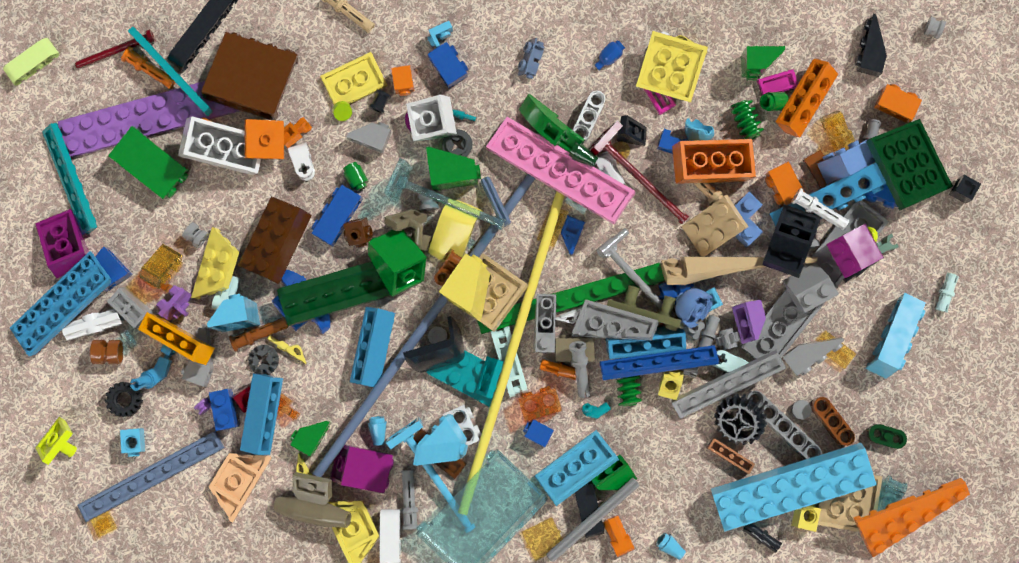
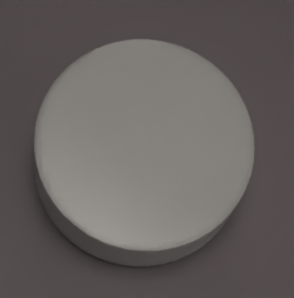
[791,400,812,419]

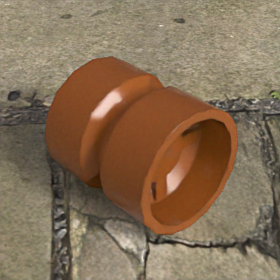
[90,340,124,365]

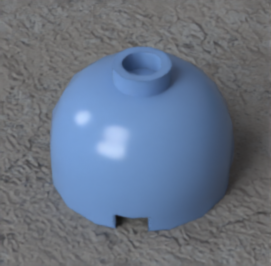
[675,288,713,328]

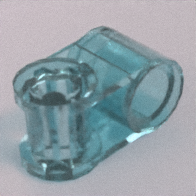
[878,475,908,511]

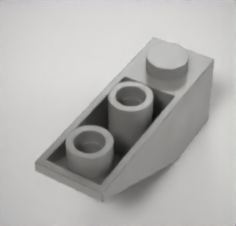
[533,294,556,353]
[181,324,214,387]
[783,337,844,376]

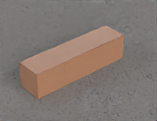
[707,438,755,474]

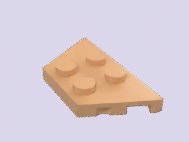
[209,453,272,523]

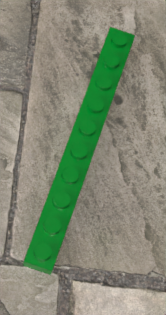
[477,263,665,335]

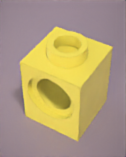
[658,370,684,400]
[791,504,821,532]

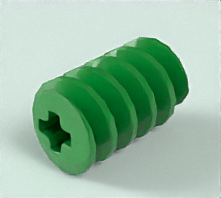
[730,100,764,140]
[616,375,642,406]

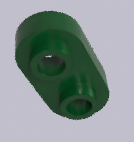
[867,424,907,449]

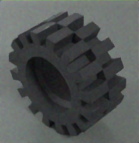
[105,382,143,417]

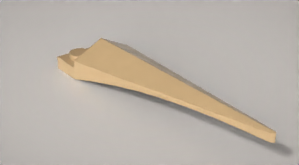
[661,257,818,285]

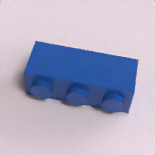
[311,185,363,247]

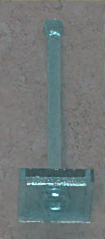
[384,158,506,230]

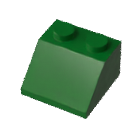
[741,46,785,81]

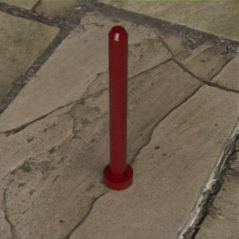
[75,29,156,68]

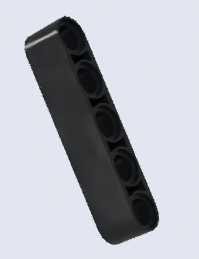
[167,0,238,71]

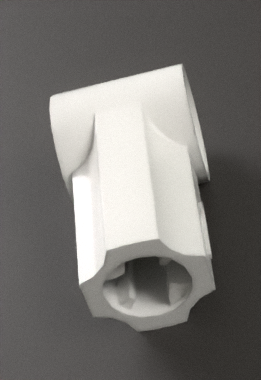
[595,152,625,184]

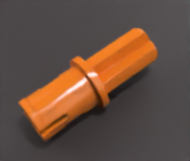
[540,359,576,380]

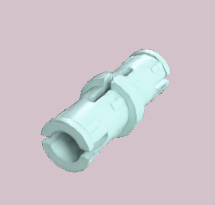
[935,273,959,313]

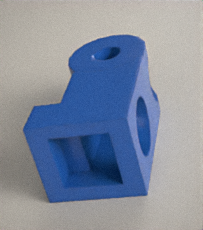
[657,129,689,154]

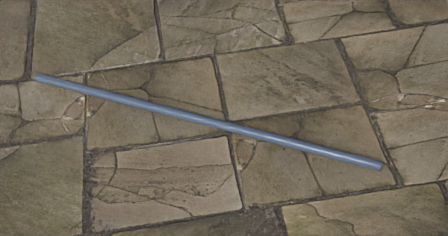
[313,174,536,477]

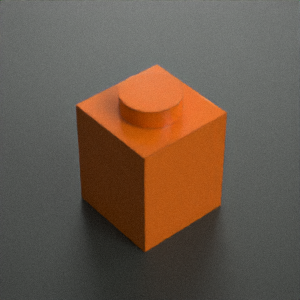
[391,65,415,96]

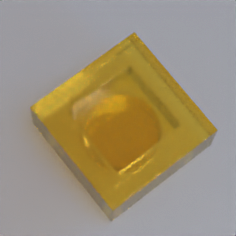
[90,511,117,538]

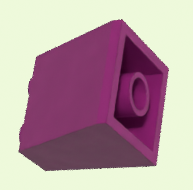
[330,444,394,494]

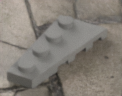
[572,299,659,341]

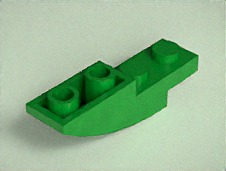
[519,94,585,153]

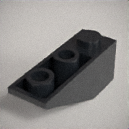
[855,13,887,77]

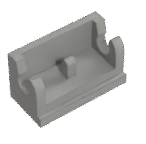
[107,287,154,328]

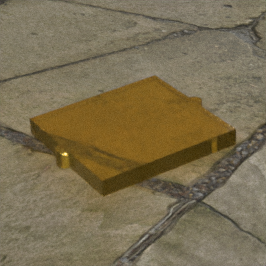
[522,517,562,561]

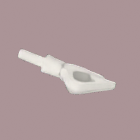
[556,305,583,324]

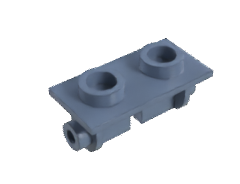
[518,38,545,79]

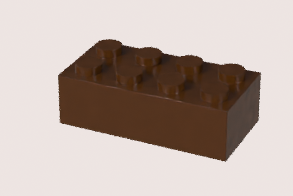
[238,196,312,284]

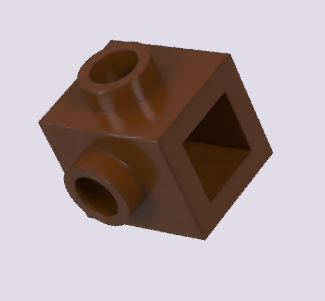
[343,217,373,248]

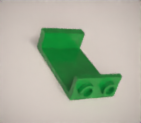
[108,126,190,199]

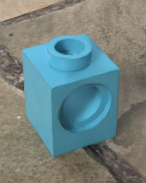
[120,428,145,457]

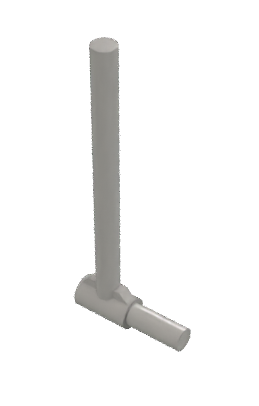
[597,228,675,316]

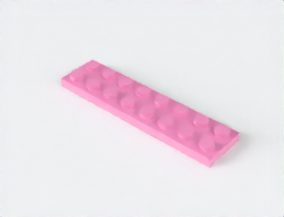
[486,117,635,224]

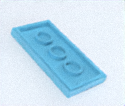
[535,430,619,506]

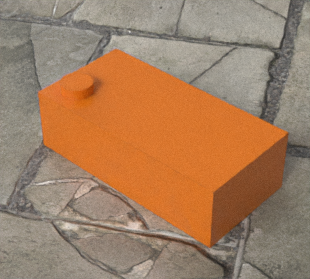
[672,139,756,184]

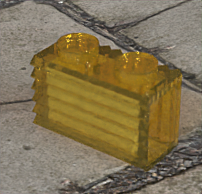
[140,244,183,289]

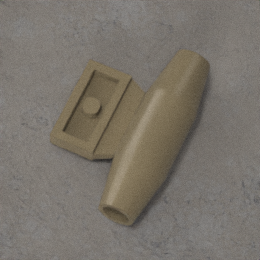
[274,472,351,528]

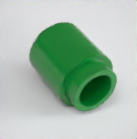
[760,92,789,111]
[343,162,369,192]

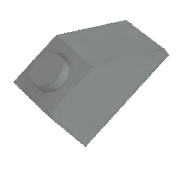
[346,122,392,153]

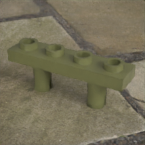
[607,285,684,331]

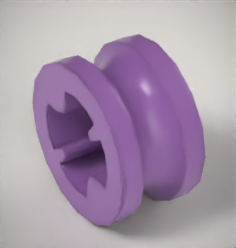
[194,397,211,415]

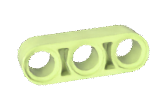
[3,38,60,86]

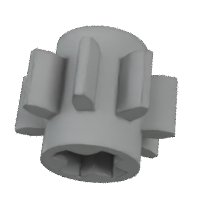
[715,328,741,350]

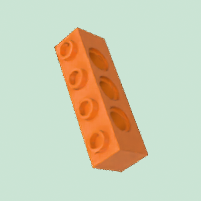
[775,58,838,138]

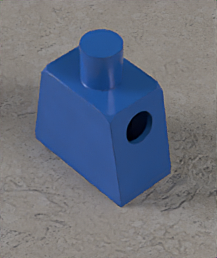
[95,247,133,292]

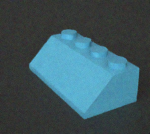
[207,294,260,332]

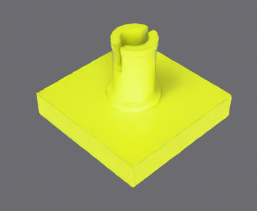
[35,417,77,465]

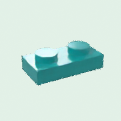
[475,356,504,399]

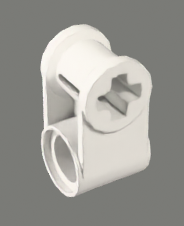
[288,142,315,181]

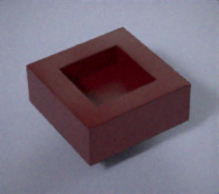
[231,385,250,413]

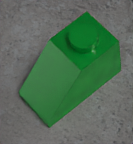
[290,421,332,457]
[591,454,637,490]

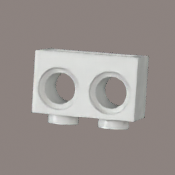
[443,405,481,446]

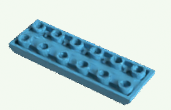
[10,251,112,357]

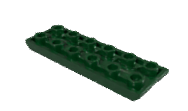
[277,261,391,327]

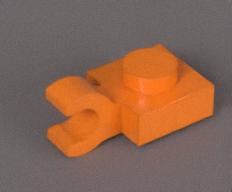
[284,117,312,148]

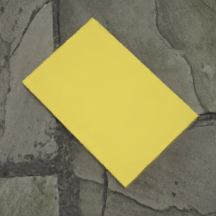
[320,52,388,105]

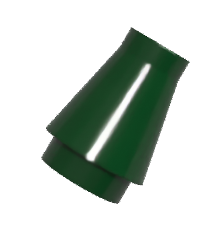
[569,142,599,167]

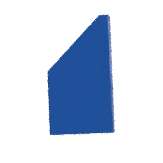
[561,215,585,255]

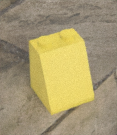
[439,253,491,321]

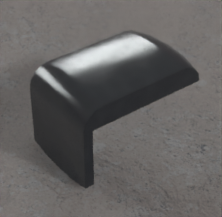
[403,316,465,373]

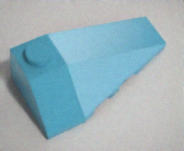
[413,414,468,466]

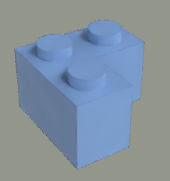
[817,140,876,184]
[735,192,763,248]

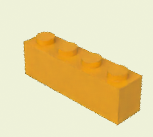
[138,312,215,365]

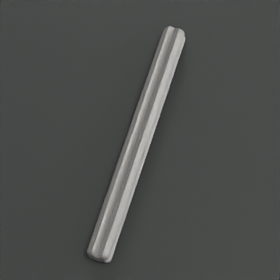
[546,478,639,562]

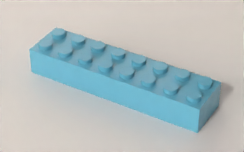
[711,443,877,532]

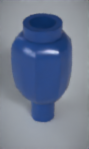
[595,40,625,70]

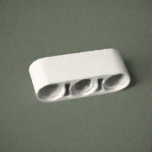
[573,91,605,144]
[380,509,401,563]

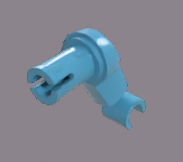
[130,344,176,391]

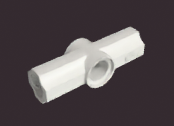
[62,309,124,341]

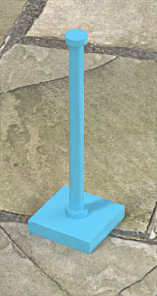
[386,417,475,533]

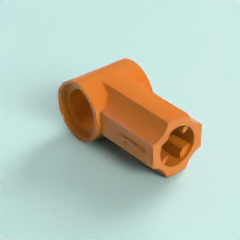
[603,515,635,557]

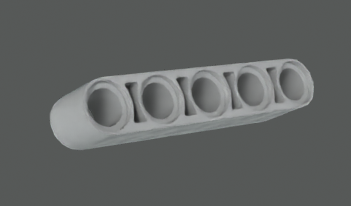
[746,391,822,460]

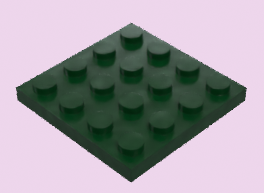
[866,119,953,211]

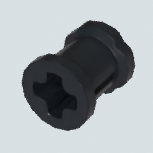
[368,89,391,114]

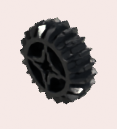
[714,393,767,446]

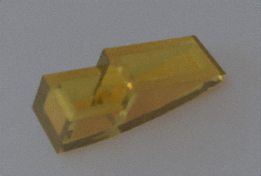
[820,111,855,151]

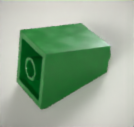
[426,147,481,191]
[368,230,427,297]

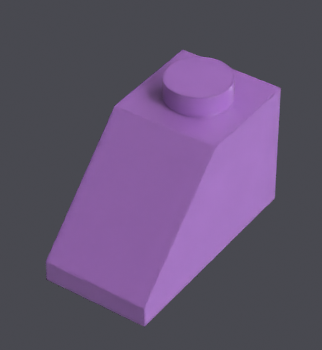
[732,300,766,344]

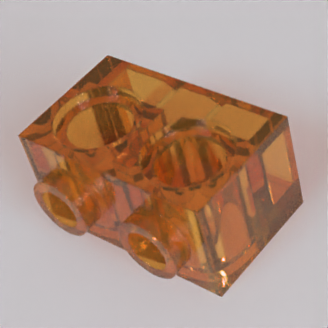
[518,386,562,422]

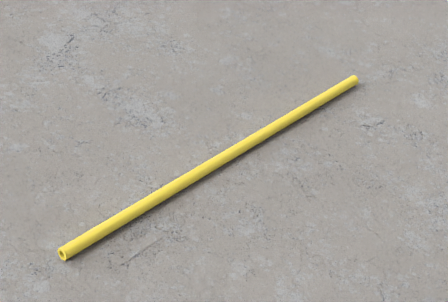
[458,191,565,515]

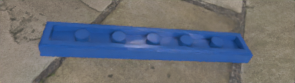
[600,345,719,380]

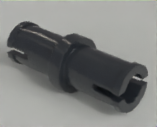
[742,523,782,553]

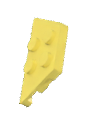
[191,227,239,300]
[328,501,380,563]

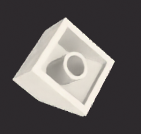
[406,95,457,141]

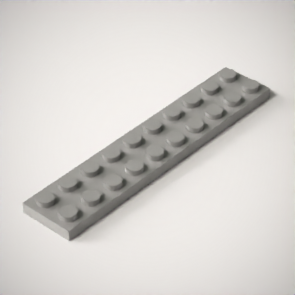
[740,200,889,359]

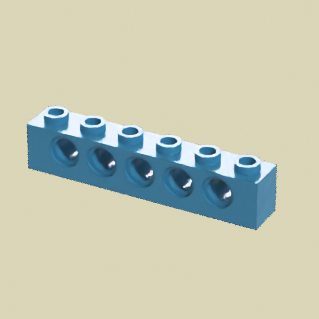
[770,163,886,227]

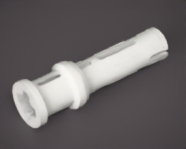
[791,188,849,231]

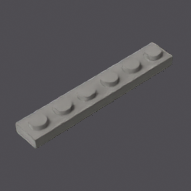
[671,350,786,418]

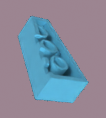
[865,293,926,379]

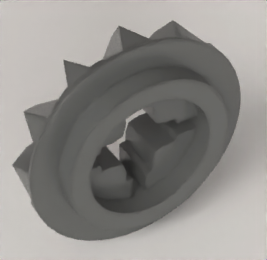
[442,129,473,157]
[248,345,279,375]

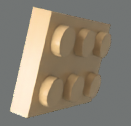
[681,195,748,257]

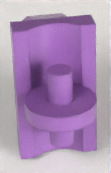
[156,285,192,322]

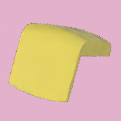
[428,198,483,260]

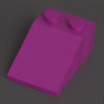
[35,209,89,278]

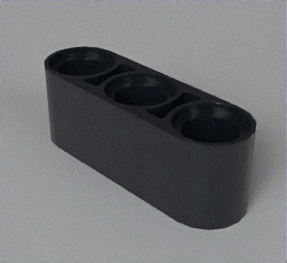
[575,481,605,538]

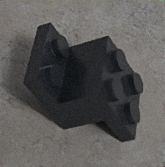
[762,204,821,278]

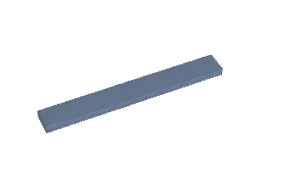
[77,431,225,522]

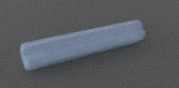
[480,177,511,227]

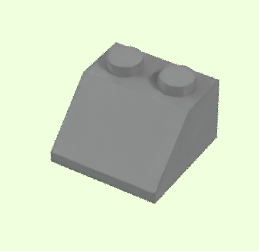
[782,263,839,314]

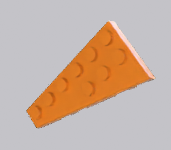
[853,478,970,558]

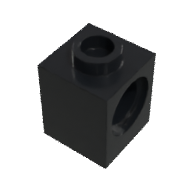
[949,174,981,204]

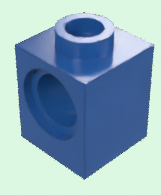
[523,419,554,447]

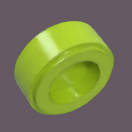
[332,101,352,121]

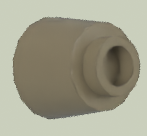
[411,231,433,253]

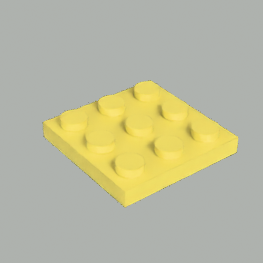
[636,31,708,102]

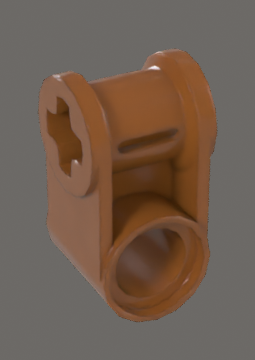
[434,249,462,286]

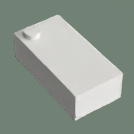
[178,116,261,175]

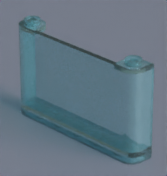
[416,448,548,563]

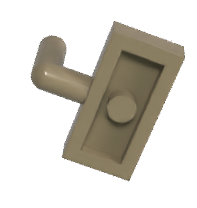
[385,208,427,246]

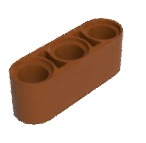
[810,397,855,446]

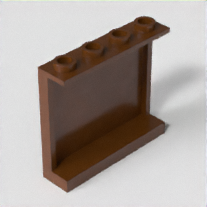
[201,32,299,120]

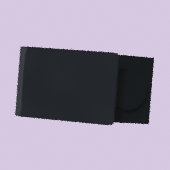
[616,115,647,146]

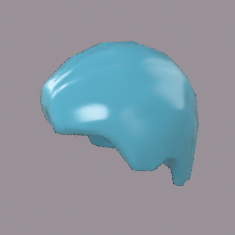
[685,118,715,141]

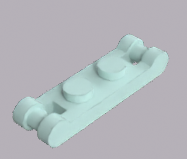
[491,326,528,398]

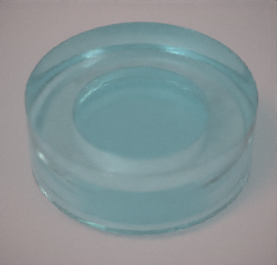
[120,330,137,349]

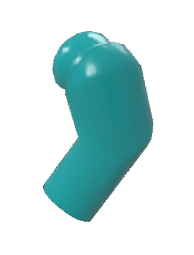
[582,402,611,419]

